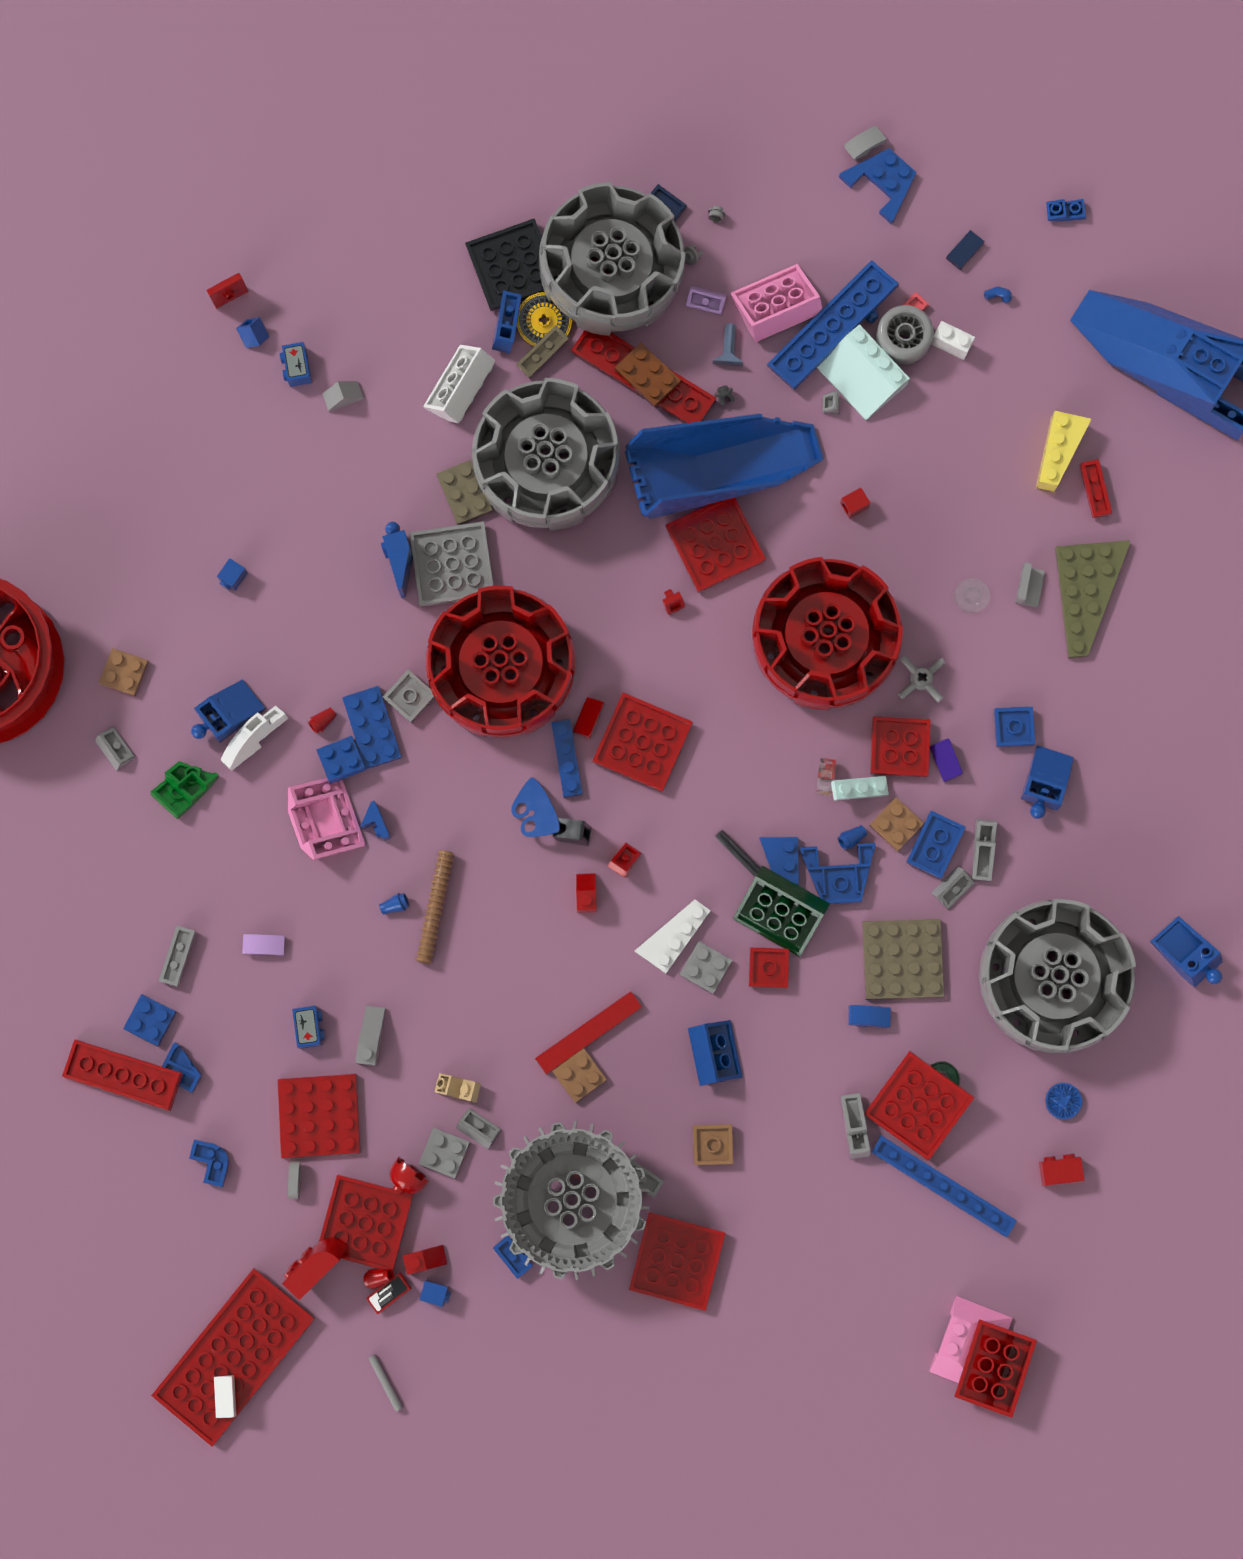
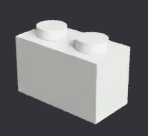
[931,321,975,360]

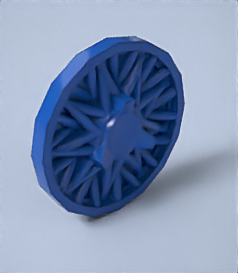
[1045,1083,1082,1120]

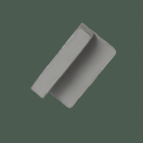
[1015,562,1045,607]

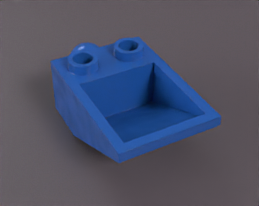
[381,522,413,598]
[191,679,265,743]
[1020,745,1074,819]
[1150,916,1223,988]

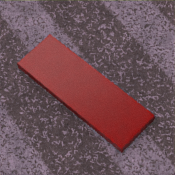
[62,1039,183,1111]

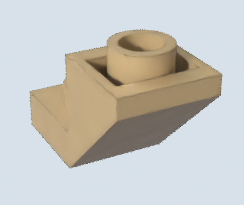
[435,1073,481,1102]

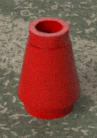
[308,707,337,734]
[363,1269,394,1289]

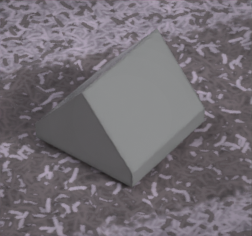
[823,391,840,414]

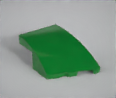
[151,761,219,819]

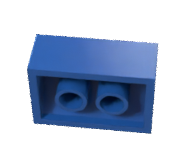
[688,1020,743,1086]

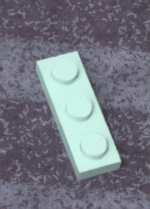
[831,776,889,801]

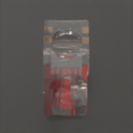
[815,758,836,796]

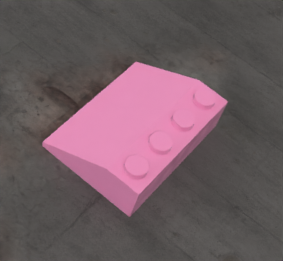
[730,264,822,342]

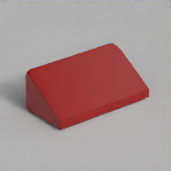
[572,697,605,739]

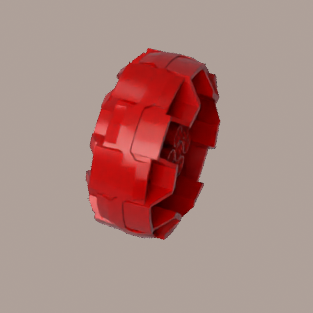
[752,557,903,710]
[426,586,576,737]

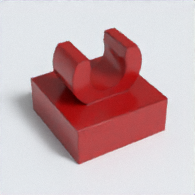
[662,589,685,615]

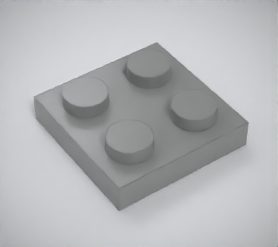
[383,669,435,723]
[679,941,732,994]
[419,1127,470,1179]

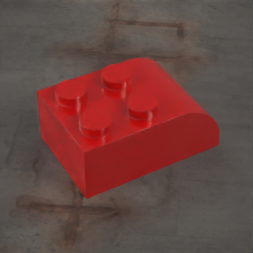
[282,1238,348,1300]

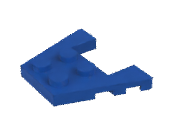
[839,148,916,224]
[800,843,875,904]

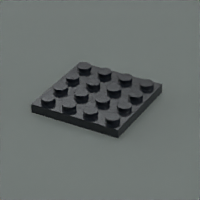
[465,218,556,312]

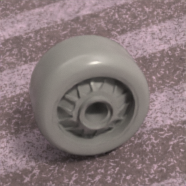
[876,305,934,365]

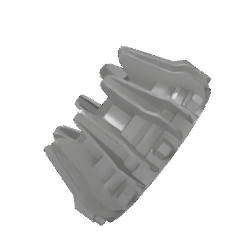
[493,1121,650,1280]

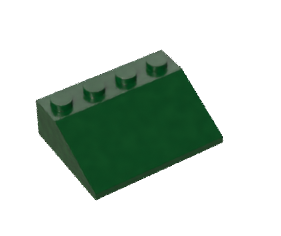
[733,865,830,957]

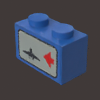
[280,342,312,387]
[292,1006,325,1049]

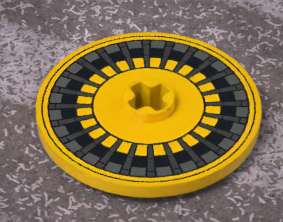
[517,292,572,346]

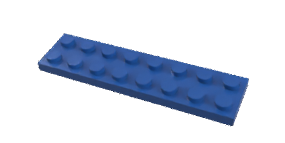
[767,260,899,390]

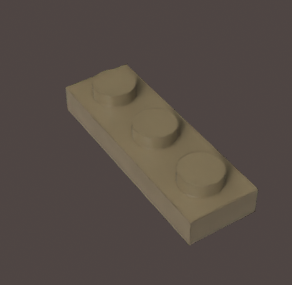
[516,325,569,378]

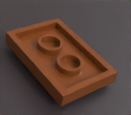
[615,343,681,408]

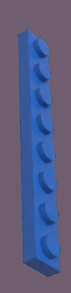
[871,1136,1017,1238]

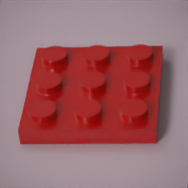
[870,716,931,777]

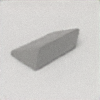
[95,727,135,770]
[931,867,975,909]
[456,1108,501,1149]

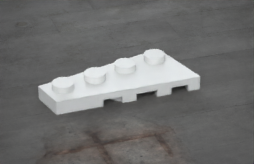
[634,900,711,974]

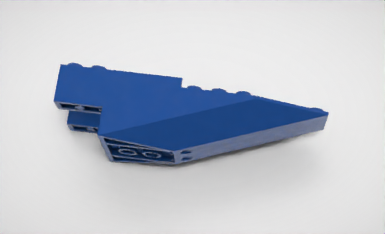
[1070,290,1243,441]

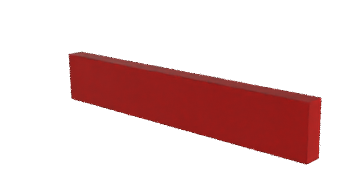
[535,991,642,1075]

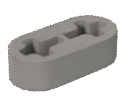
[288,1161,301,1199]

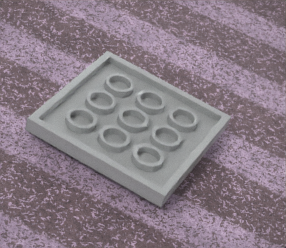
[409,521,494,607]

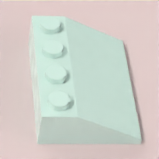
[817,324,910,421]

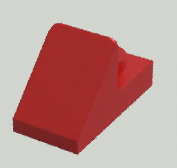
[608,843,641,877]

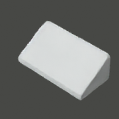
[214,1375,236,1418]

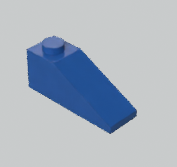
[492,290,521,354]

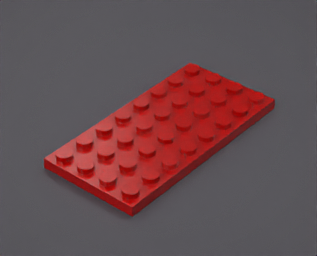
[151,1268,315,1447]

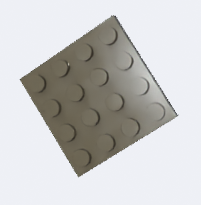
[862,919,944,1000]

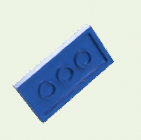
[342,686,402,770]

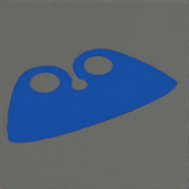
[511,777,560,837]

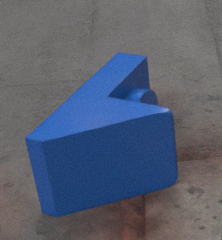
[361,800,391,841]

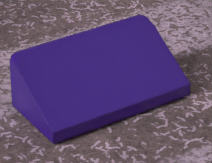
[930,738,963,782]

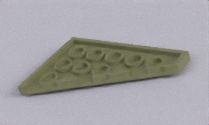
[1055,540,1130,659]

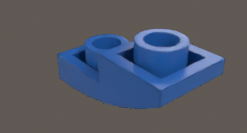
[1046,199,1086,221]
[848,1005,891,1028]

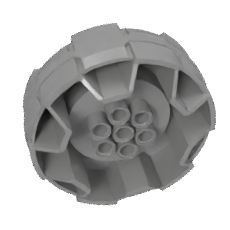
[539,182,685,336]
[472,378,620,531]
[979,899,1136,1053]

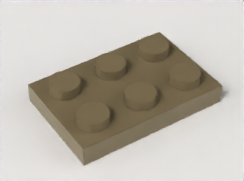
[436,460,493,525]

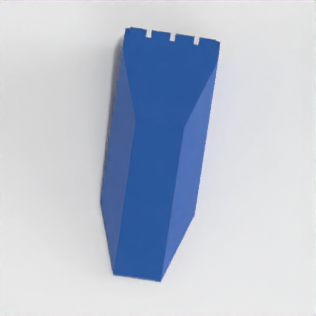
[624,414,824,519]

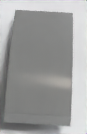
[844,126,887,160]

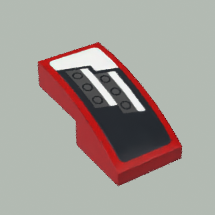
[366,1272,412,1314]

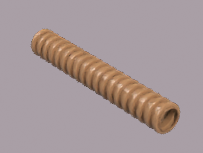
[415,850,455,964]

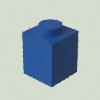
[217,558,248,591]
[419,1280,451,1307]

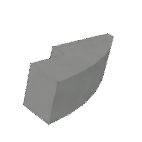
[972,818,997,881]
[841,1093,870,1159]

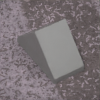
[323,381,364,411]

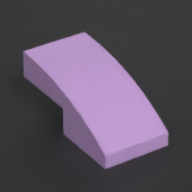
[242,934,285,956]

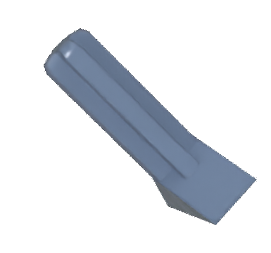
[713,323,743,366]

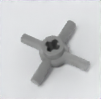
[898,655,946,702]

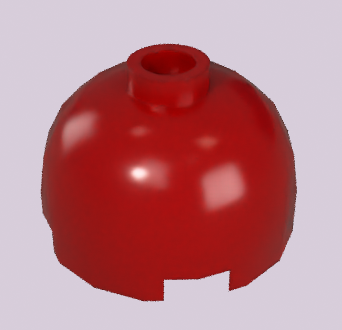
[389,1157,430,1195]

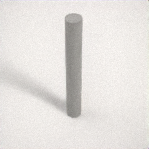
[368,1354,403,1412]

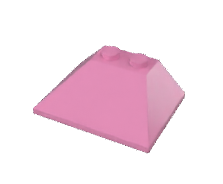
[288,778,366,860]
[929,1296,1013,1383]

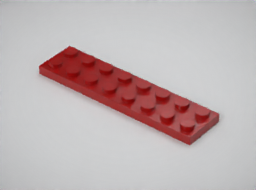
[571,330,716,423]

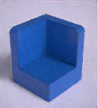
[236,317,269,348]

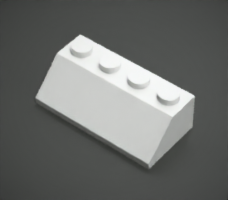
[423,345,496,423]

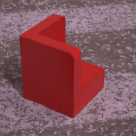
[840,488,871,519]

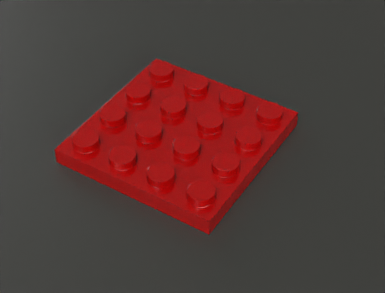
[665,497,766,593]
[592,692,693,792]
[864,1050,974,1161]
[278,1074,360,1158]
[319,1175,414,1271]
[629,1212,725,1311]

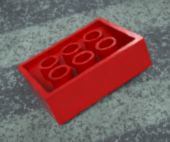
[954,1319,1037,1418]

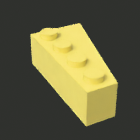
[1036,411,1091,492]

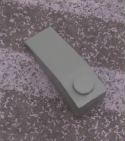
[355,1006,386,1066]

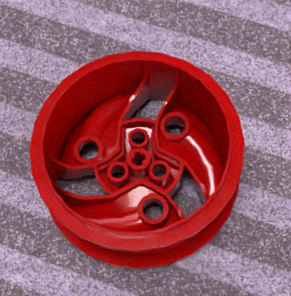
[0,579,65,743]

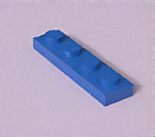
[551,719,582,798]

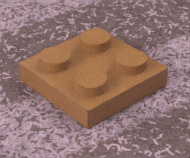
[99,648,149,697]
[869,798,924,852]
[553,1048,607,1103]
[693,1124,733,1165]

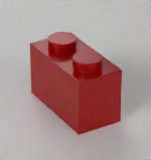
[1039,1154,1085,1186]

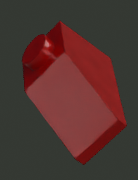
[576,873,597,913]
[402,1245,448,1275]

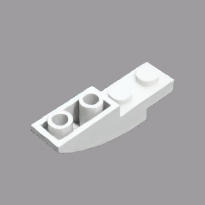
[221,706,288,771]

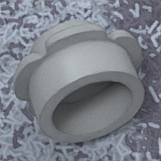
[708,206,726,222]

